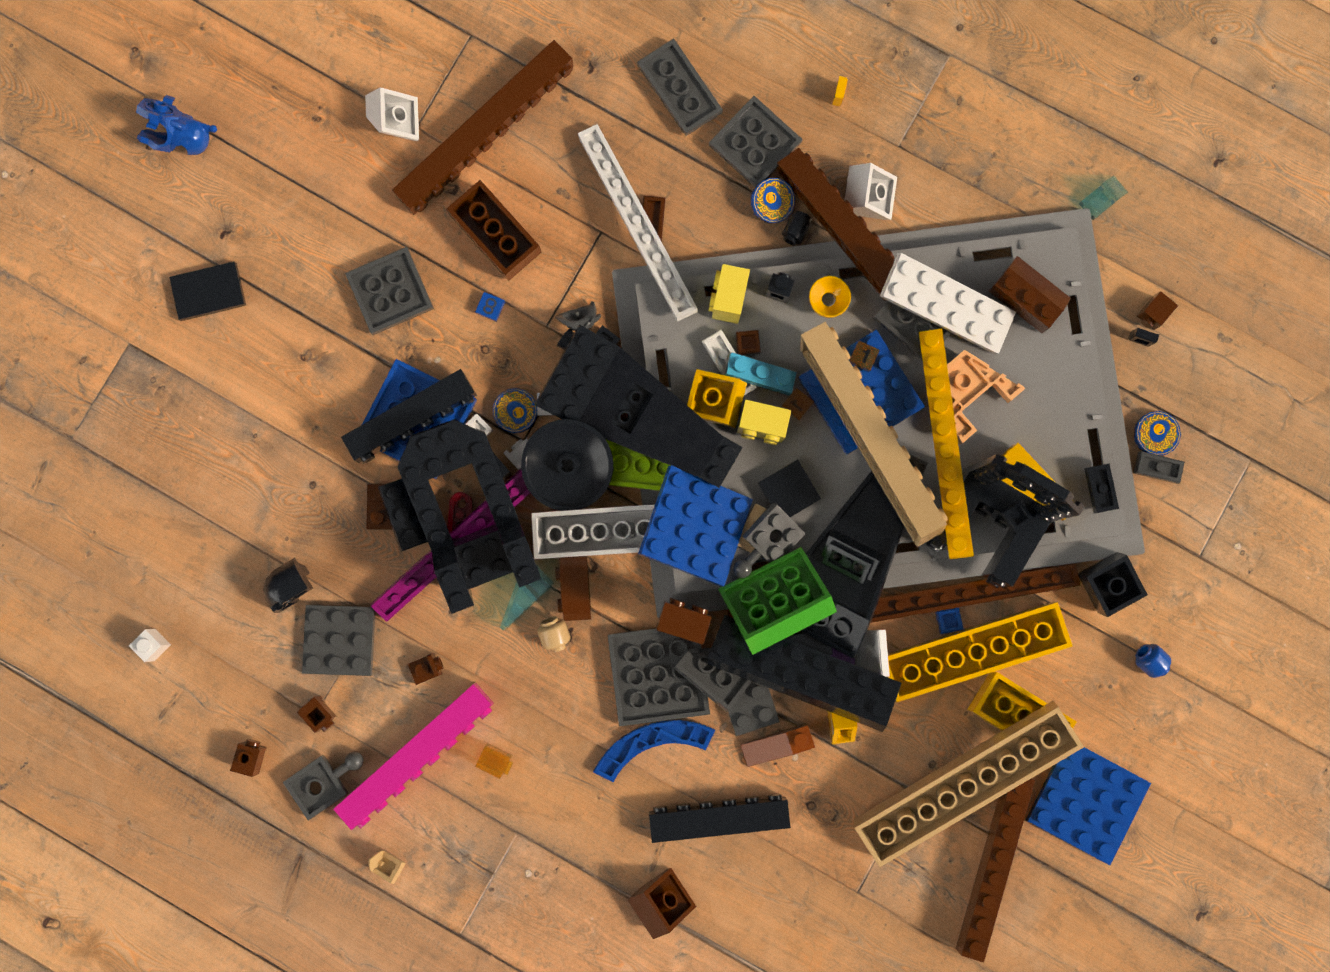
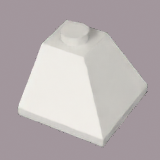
[365,87,419,141]

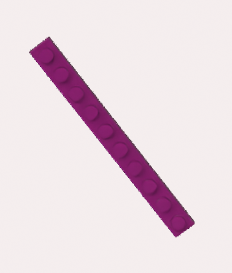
[371,469,530,622]

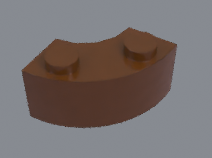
[555,556,591,621]

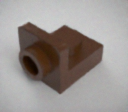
[408,653,444,685]

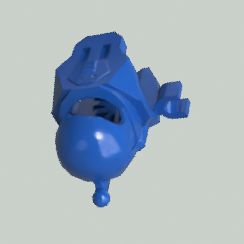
[136,95,217,155]

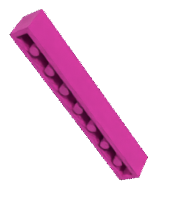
[333,683,494,830]

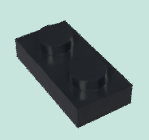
[1084,463,1119,513]

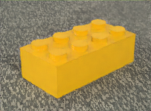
[967,671,1077,731]

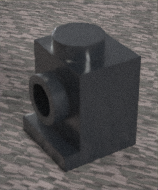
[765,272,795,303]

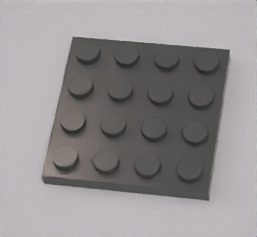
[608,628,710,726]

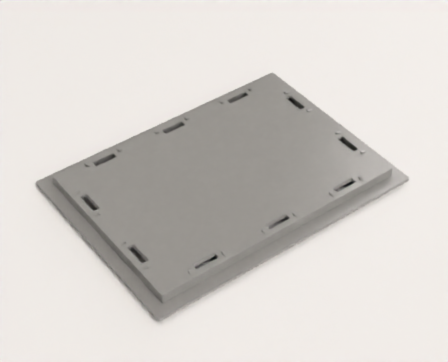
[612,208,1145,618]

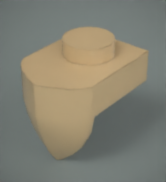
[368,850,406,884]

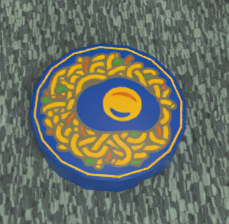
[751,178,795,223]
[493,388,538,434]
[1134,411,1181,456]

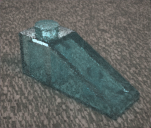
[500,564,555,631]

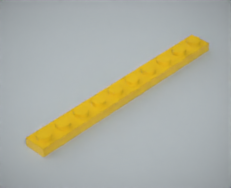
[919,328,974,559]

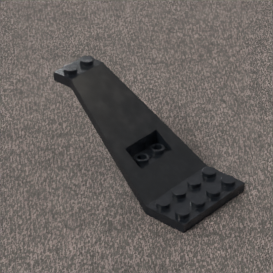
[535,324,743,488]
[800,454,928,659]

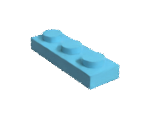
[725,353,797,396]

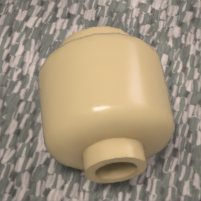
[537,616,571,652]

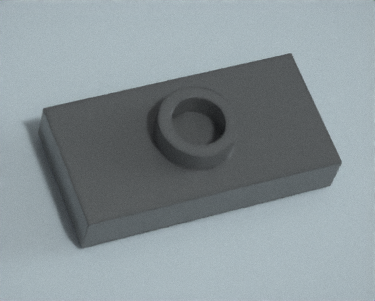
[1133,451,1185,484]

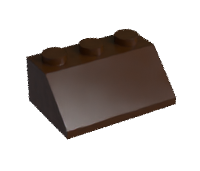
[989,256,1071,333]

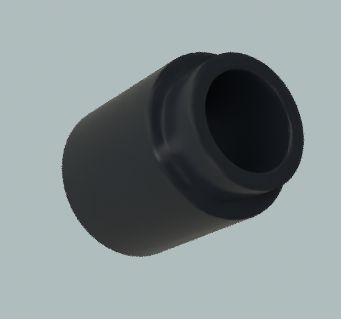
[782,211,812,246]

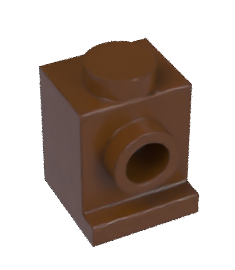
[297,695,336,733]

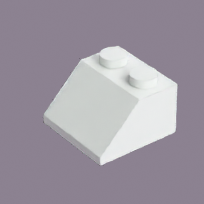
[844,163,897,220]

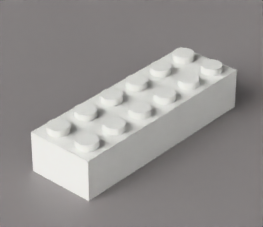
[531,504,655,559]

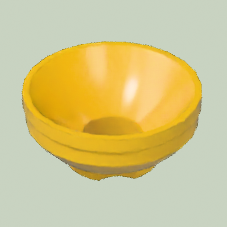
[809,276,851,318]

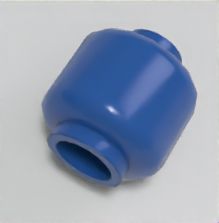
[1135,644,1171,678]

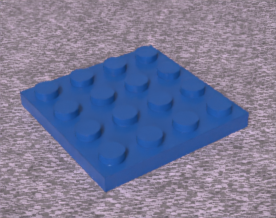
[798,330,925,455]
[362,359,477,479]
[638,465,753,586]
[1026,747,1151,865]

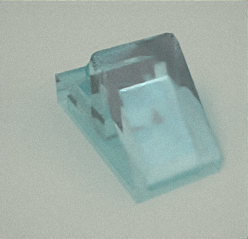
[1079,176,1128,220]

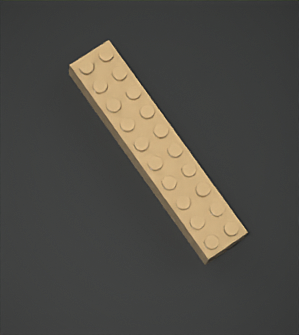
[800,322,948,547]
[854,700,1084,867]

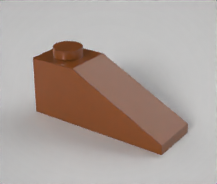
[741,723,815,767]

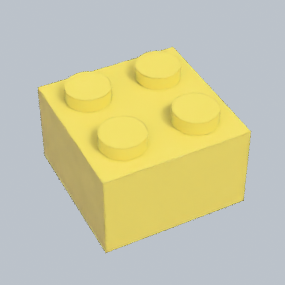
[708,264,750,324]
[737,400,791,445]

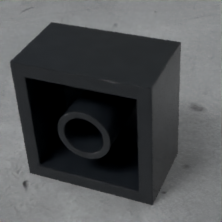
[1078,552,1148,617]

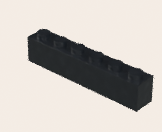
[341,369,477,464]
[649,794,791,843]

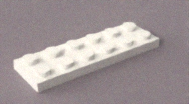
[880,253,1016,354]

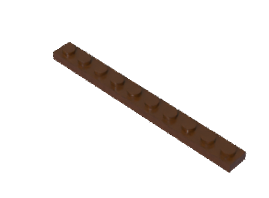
[871,563,1081,623]

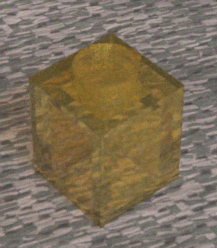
[475,743,513,779]

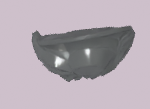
[555,301,601,331]

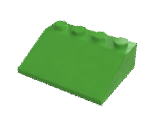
[719,547,837,655]

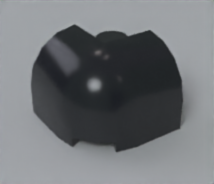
[263,558,314,613]

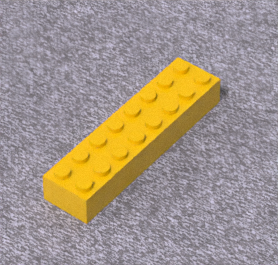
[888,602,1073,702]

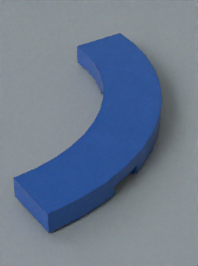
[593,720,715,782]

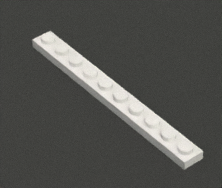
[578,124,698,322]

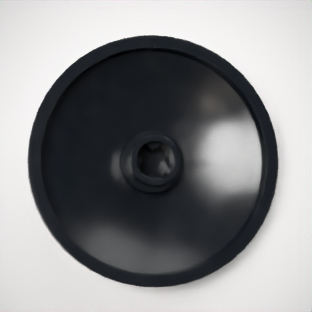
[521,419,614,511]

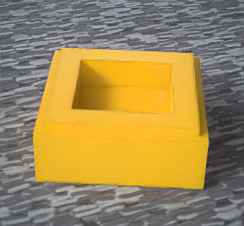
[832,76,848,107]

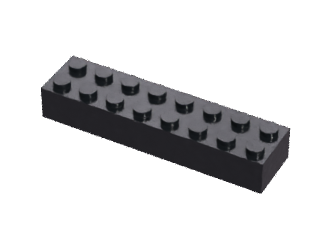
[707,615,901,732]

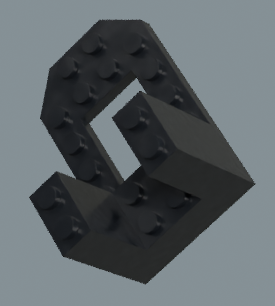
[397,419,541,614]
[926,454,1085,588]

